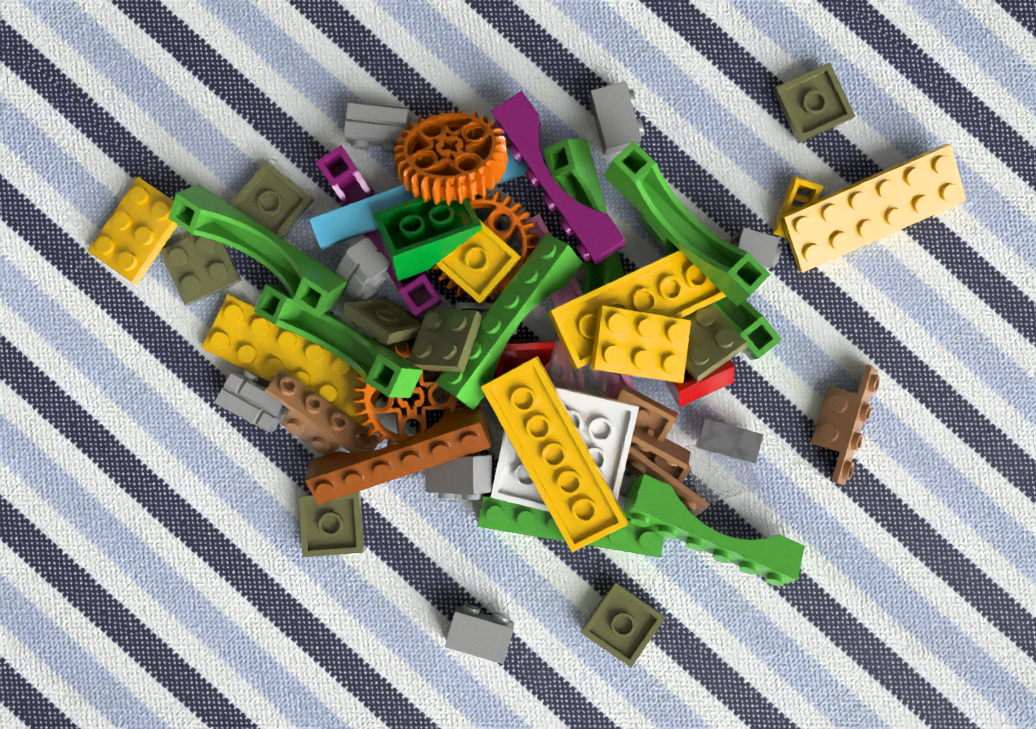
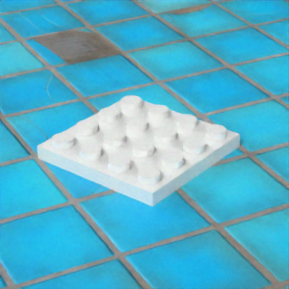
[491,385,639,512]

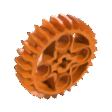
[394,109,508,206]
[432,190,540,303]
[352,341,465,447]

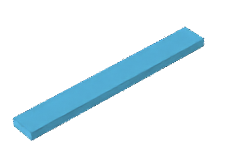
[309,146,547,249]

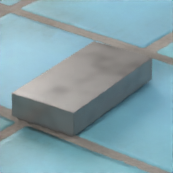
[696,418,764,464]

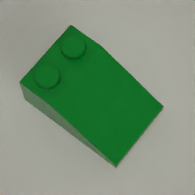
[372,196,482,281]

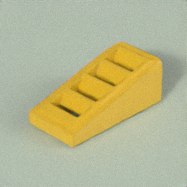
[772,176,824,238]

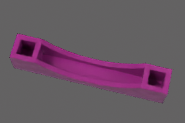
[491,90,625,266]
[316,145,443,318]

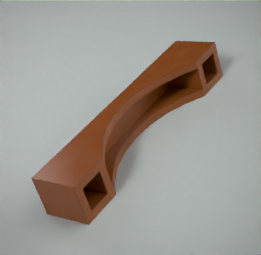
[305,404,491,505]

